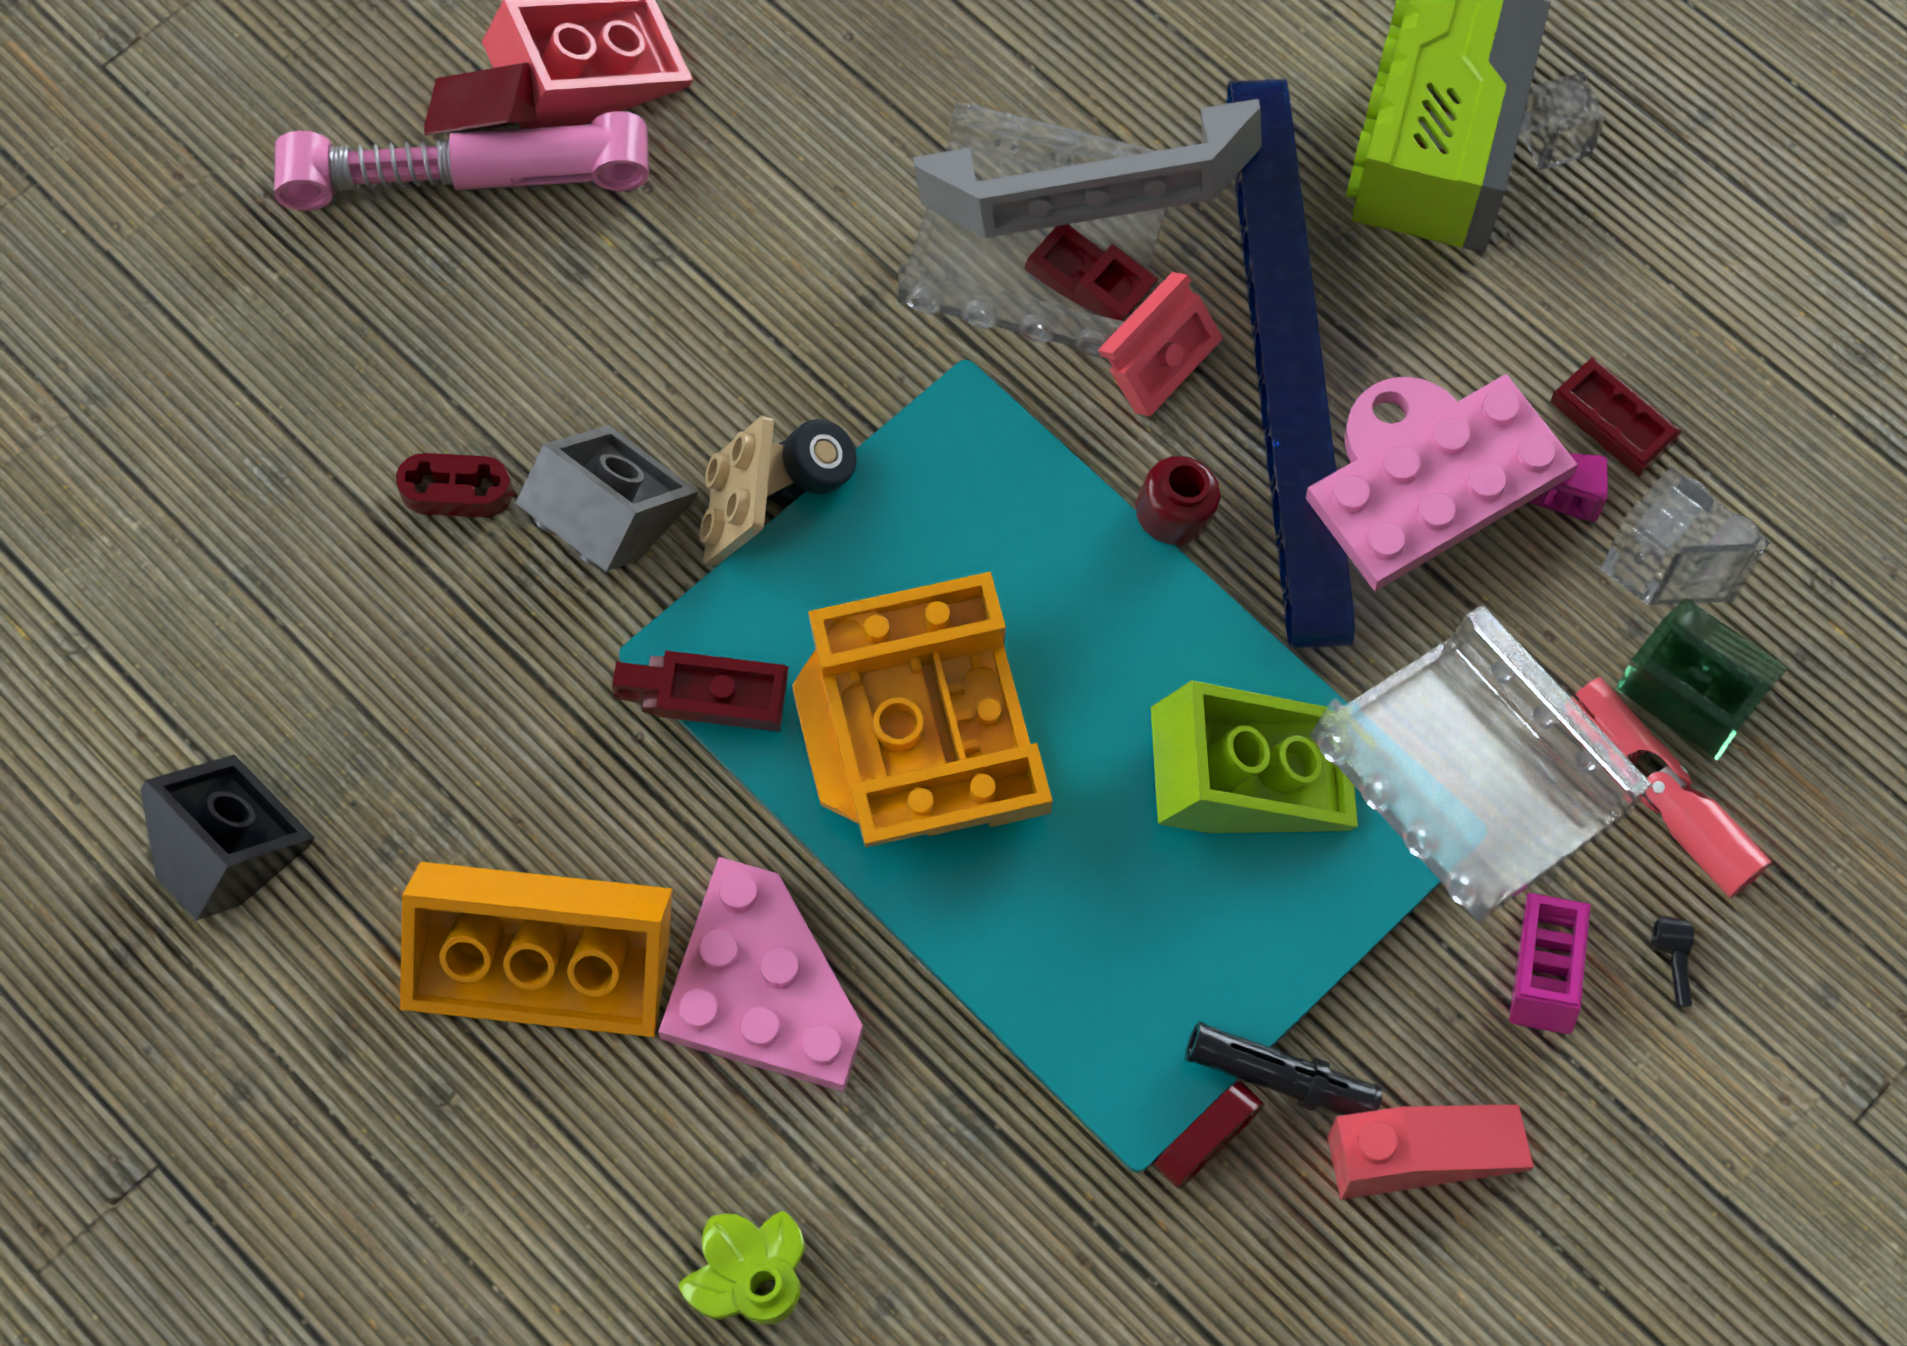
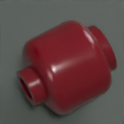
[1135,456,1221,545]

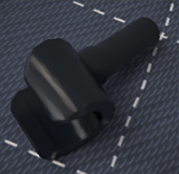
[1651,916,1694,1008]

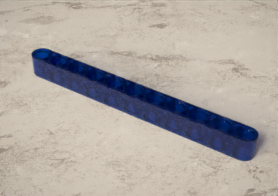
[1226,79,1355,649]

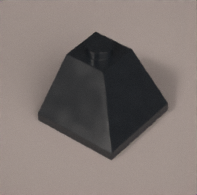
[140,754,315,921]

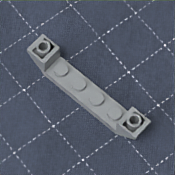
[913,99,1262,238]

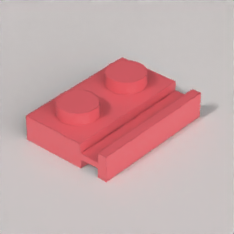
[1098,272,1224,417]

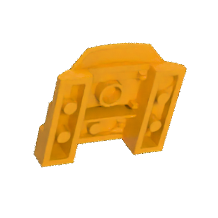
[792,571,1053,848]

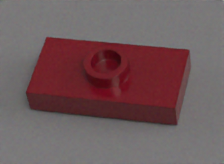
[1550,356,1682,477]

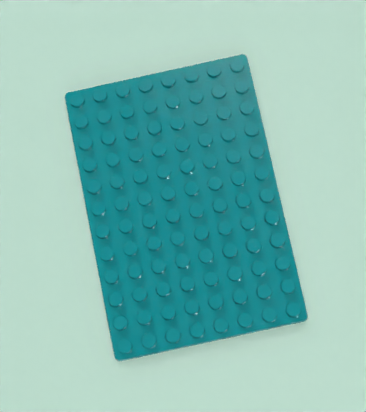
[619,360,1485,1173]

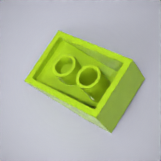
[1150,680,1358,833]

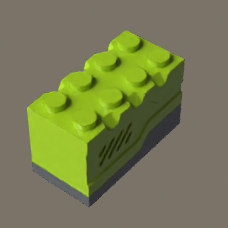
[1346,0,1551,253]

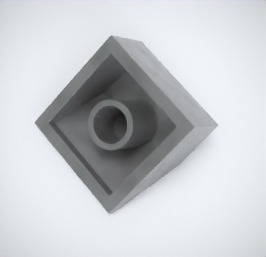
[515,425,699,572]

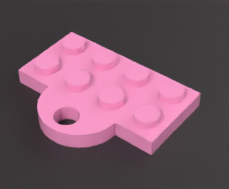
[1305,374,1578,592]

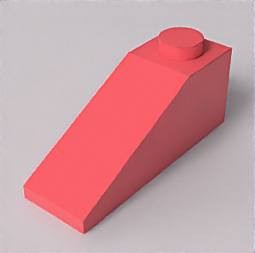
[1327,1104,1534,1200]

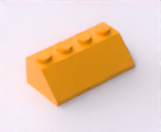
[400,862,673,1037]

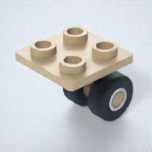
[699,416,857,567]

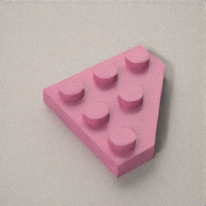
[658,857,863,1092]

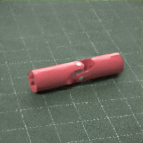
[1559,677,1772,899]

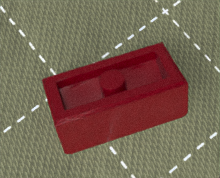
[424,63,537,136]

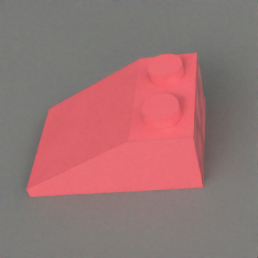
[482,0,693,129]

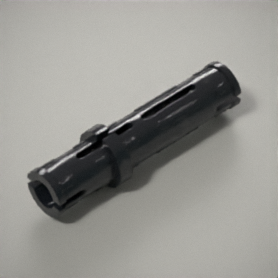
[1185,1021,1383,1115]

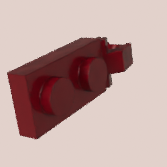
[612,650,789,732]

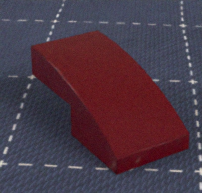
[1024,224,1158,323]

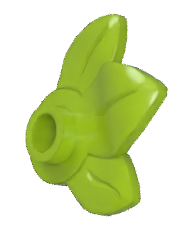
[679,1211,805,1324]

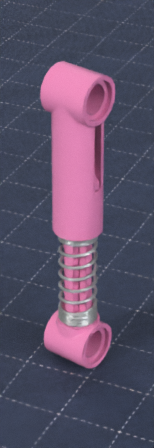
[274,111,649,211]

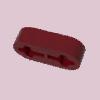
[396,453,513,518]
[1154,1080,1265,1190]

